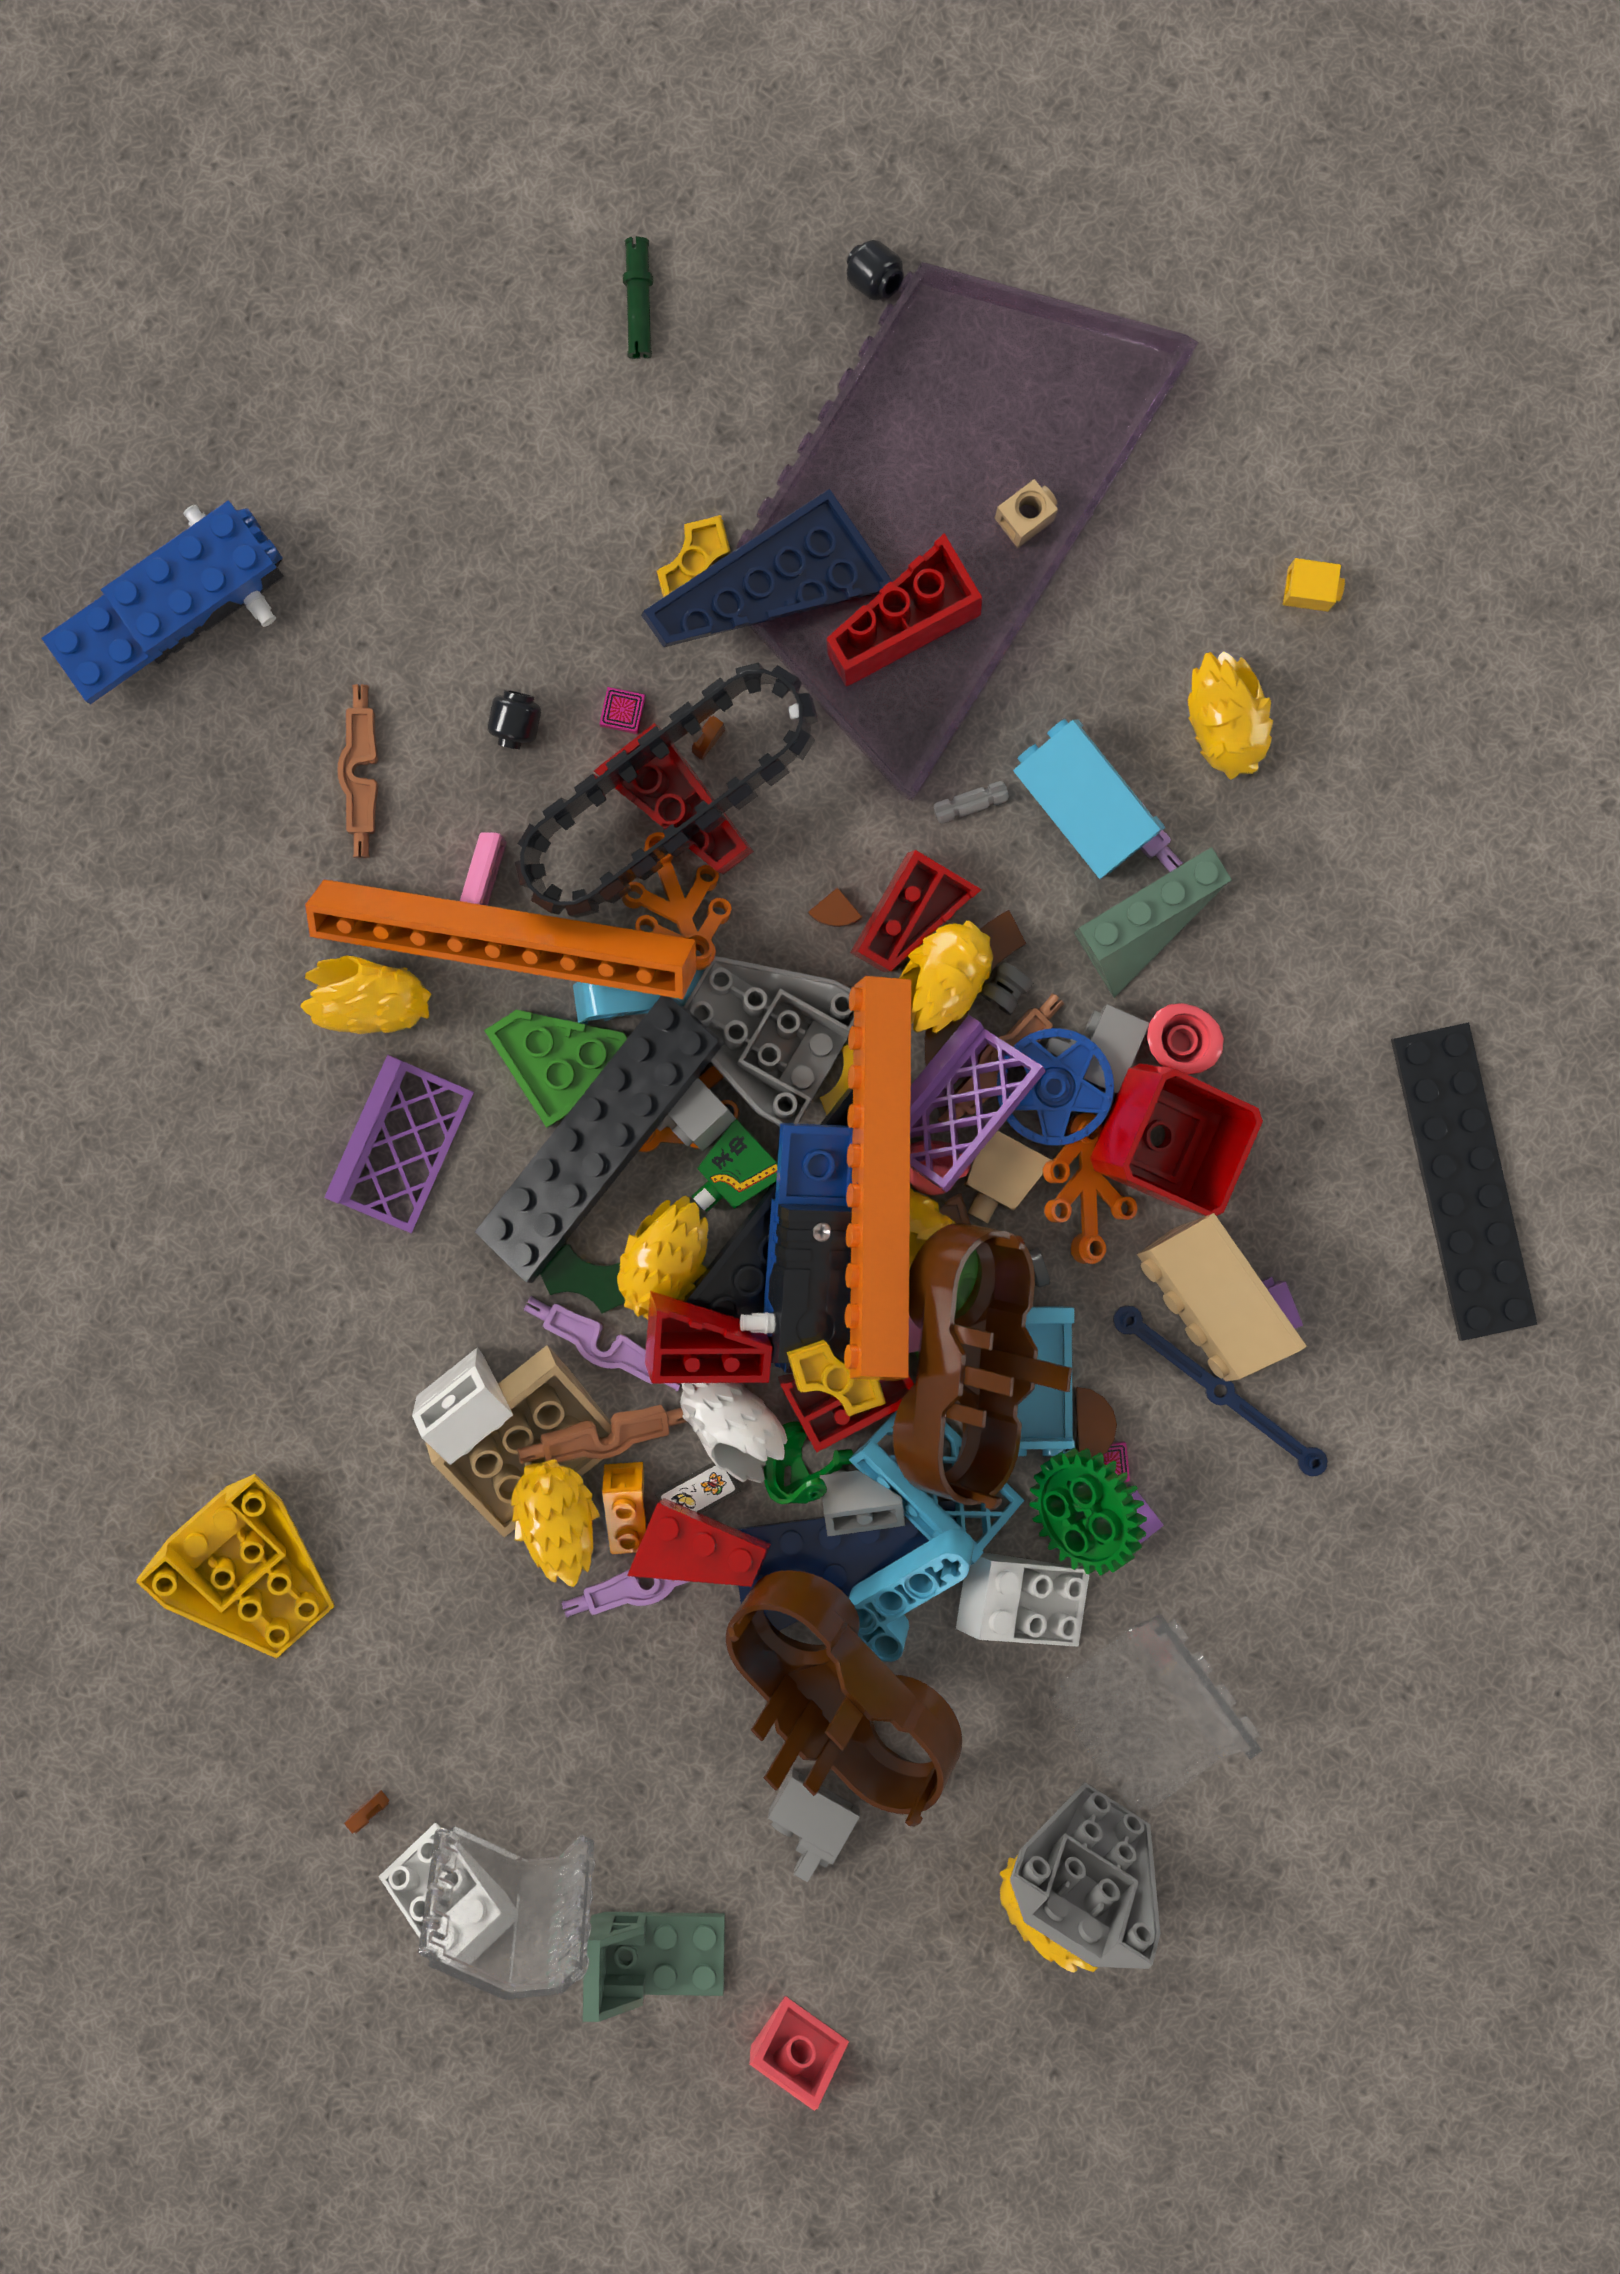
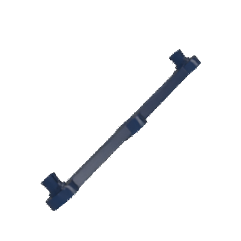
[1113,1305,1328,1476]

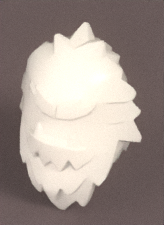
[680,1383,787,1483]

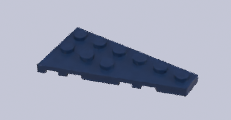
[641,489,893,647]
[735,1499,966,1631]

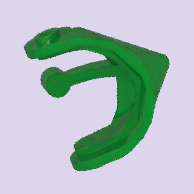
[763,1421,854,1505]

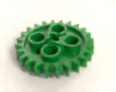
[1029,1448,1147,1576]

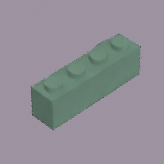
[1074,847,1232,998]

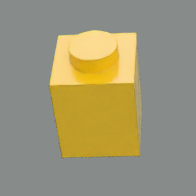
[1283,558,1345,612]

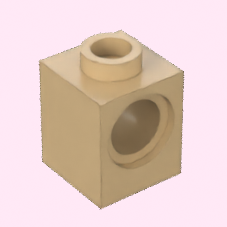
[995,479,1058,548]

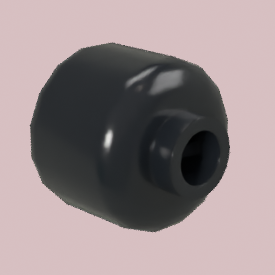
[847,240,904,300]
[488,690,541,750]

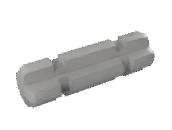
[934,781,1009,823]

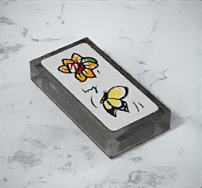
[655,1462,742,1514]

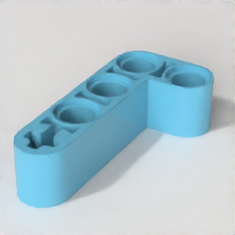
[573,968,706,1024]
[849,1529,974,1662]

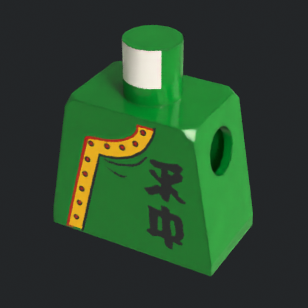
[692,1119,778,1213]

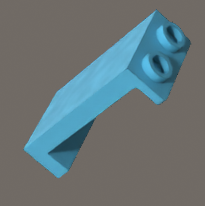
[1013,719,1166,879]
[1017,1306,1075,1456]

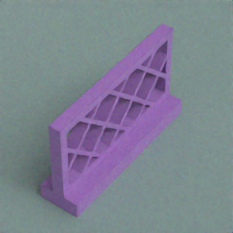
[910,1015,1046,1193]
[324,1055,474,1233]

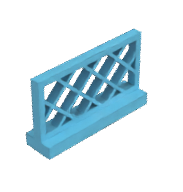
[849,1411,1025,1565]

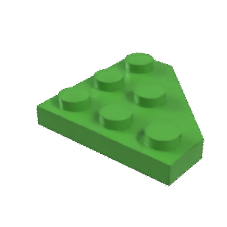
[484,1010,627,1128]

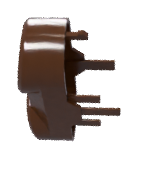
[893,1223,1072,1509]
[726,1570,962,1826]

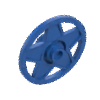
[997,1028,1114,1145]

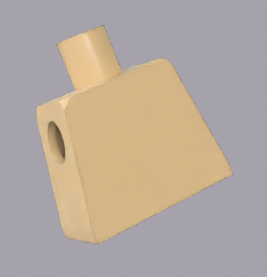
[964,1131,1051,1223]

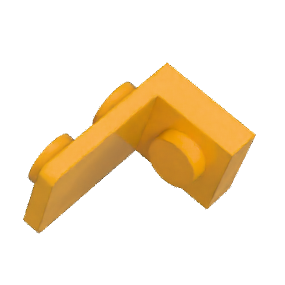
[602,1462,647,1554]

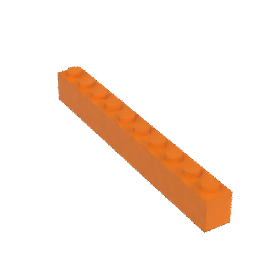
[305,879,696,999]
[844,976,911,1381]

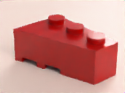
[850,850,982,972]
[645,1291,772,1384]
[778,1373,914,1453]
[627,1498,771,1587]

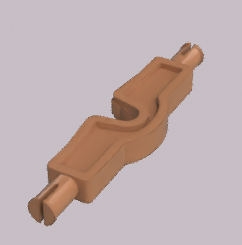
[337,684,378,858]
[937,993,1064,1131]
[517,1405,687,1464]

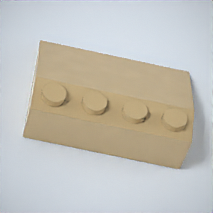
[1137,1213,1306,1382]
[425,1345,611,1537]

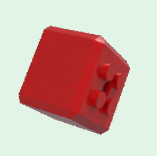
[1090,1064,1263,1216]

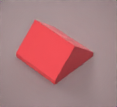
[749,1996,849,2111]

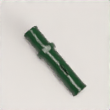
[623,236,653,359]

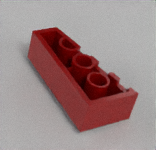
[826,533,982,687]
[594,723,754,875]

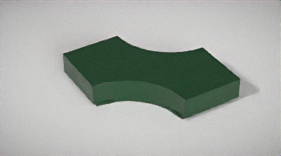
[540,1244,626,1314]

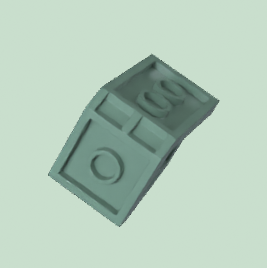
[583,1912,725,2022]

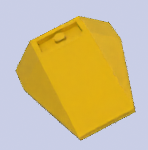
[136,1474,335,1659]

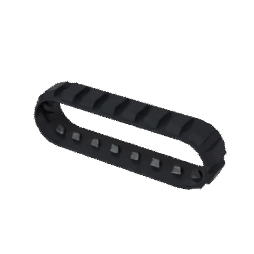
[515,662,818,918]

